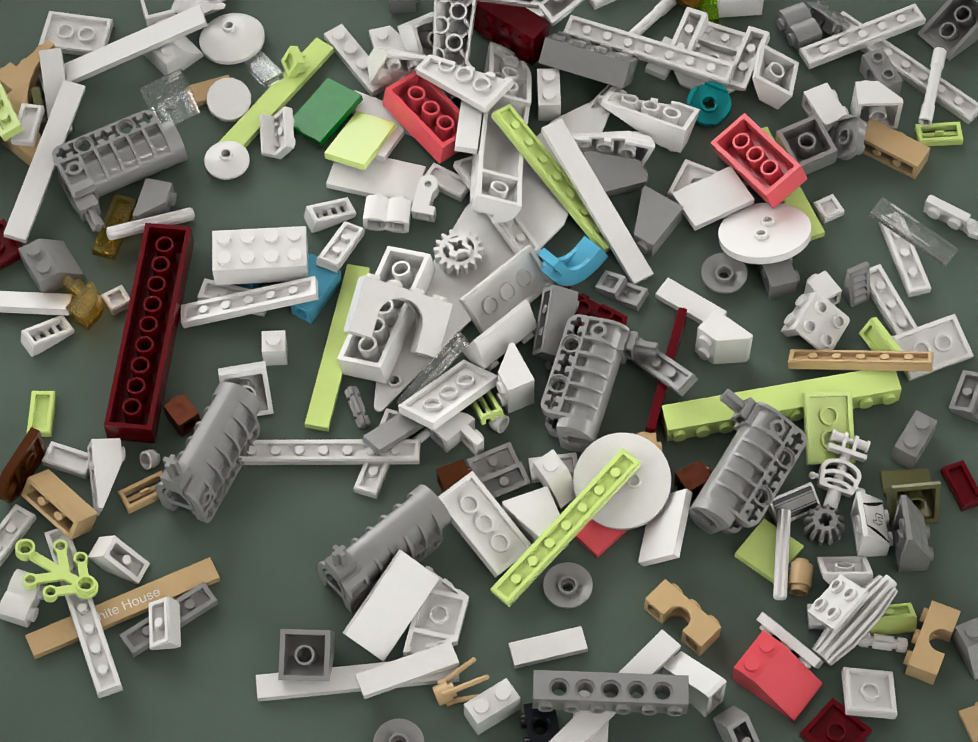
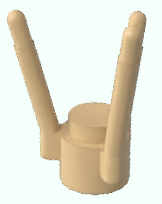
[432,657,489,707]

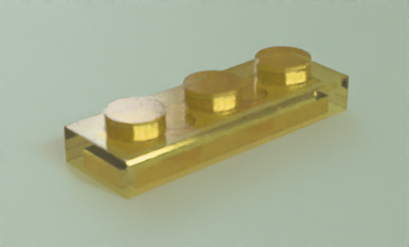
[92,194,137,260]

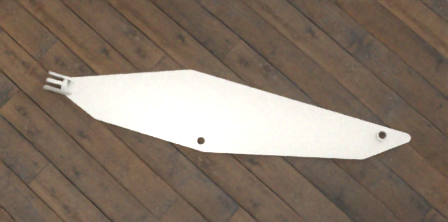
[374,84,627,412]

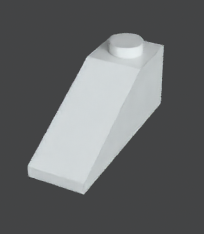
[87,438,126,516]

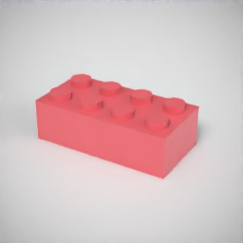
[383,71,460,164]
[710,113,808,209]

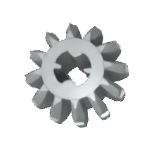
[803,503,845,546]

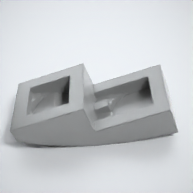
[595,270,649,311]

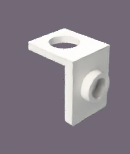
[140,0,176,27]

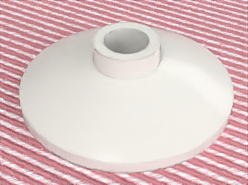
[204,141,250,180]

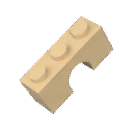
[644,579,721,657]
[903,600,961,685]

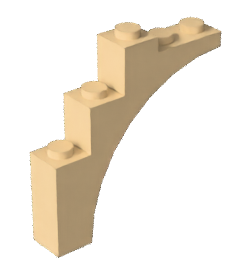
[0,39,55,166]

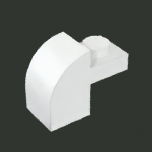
[430,412,484,455]

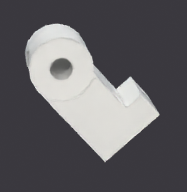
[411,175,439,223]

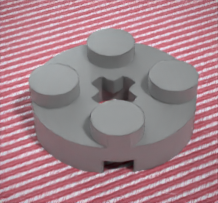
[830,114,867,160]

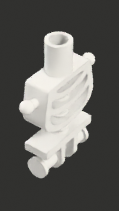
[809,429,871,510]

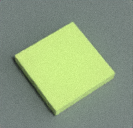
[734,519,804,584]

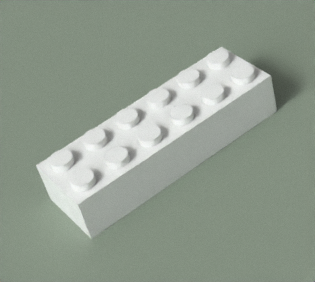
[337,246,436,384]

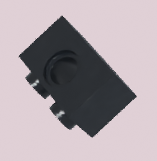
[519,703,559,742]

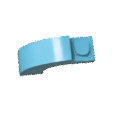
[538,236,608,286]

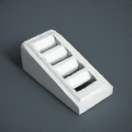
[304,197,357,233]
[21,315,74,357]

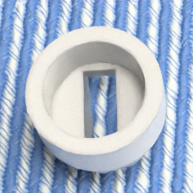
[488,414,509,433]
[139,449,161,470]

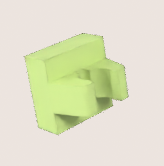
[281,46,310,78]

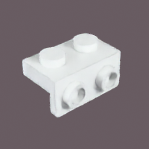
[259,106,296,159]

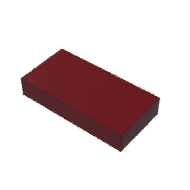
[940,460,978,512]

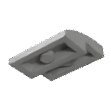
[949,370,978,423]
[465,442,531,498]

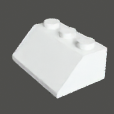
[462,299,537,372]

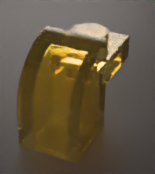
[62,276,104,330]

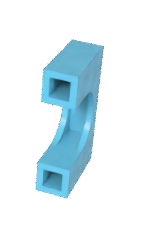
[238,254,342,324]

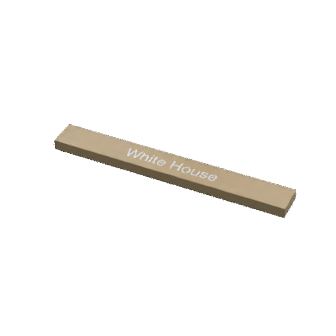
[25,557,220,659]

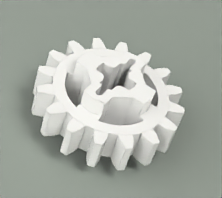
[433,228,484,276]

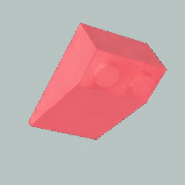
[732,630,823,723]

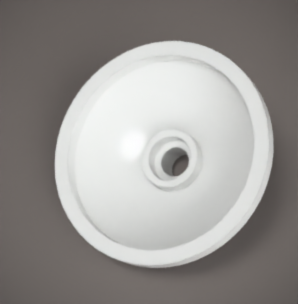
[199,13,265,65]

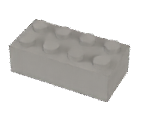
[538,31,639,88]

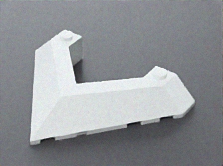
[433,0,584,102]

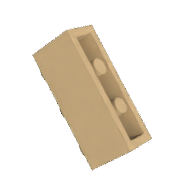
[863,118,931,180]
[21,469,98,540]

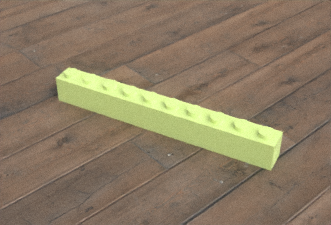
[660,370,902,442]

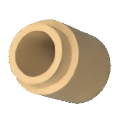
[788,558,814,597]

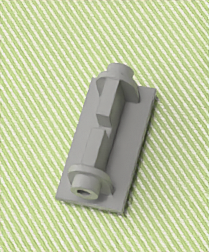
[807,1,850,36]

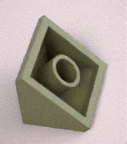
[885,481,941,526]

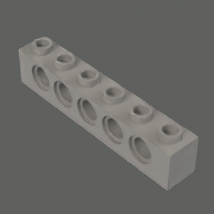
[532,670,689,717]

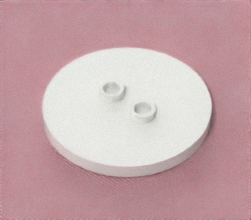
[718,203,812,264]
[573,433,672,530]

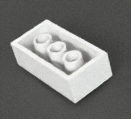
[212,226,309,285]

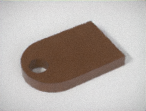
[0,427,47,503]

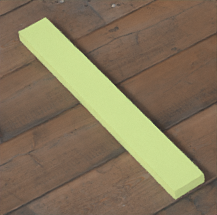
[218,37,334,157]
[491,104,611,253]
[305,264,370,432]
[490,448,641,607]

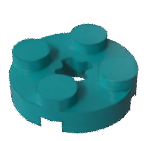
[687,82,732,127]

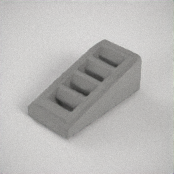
[842,262,870,307]

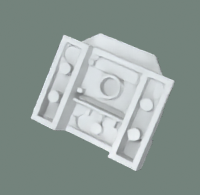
[671,7,770,94]

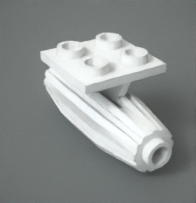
[807,574,898,666]

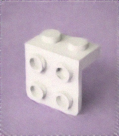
[781,291,850,350]

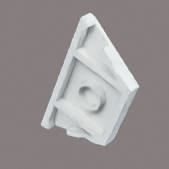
[403,566,469,656]

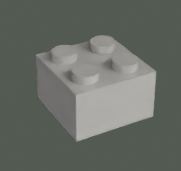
[775,114,838,175]

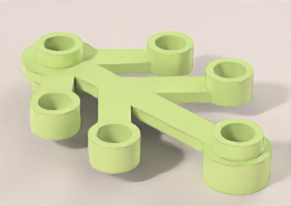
[15,539,99,602]

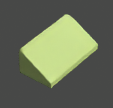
[868,603,917,636]

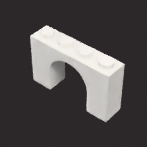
[343,273,453,359]

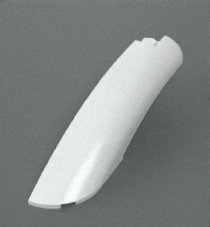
[470,42,532,223]

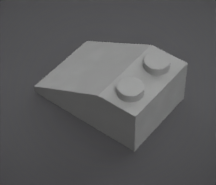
[917,0,978,61]
[891,495,934,572]

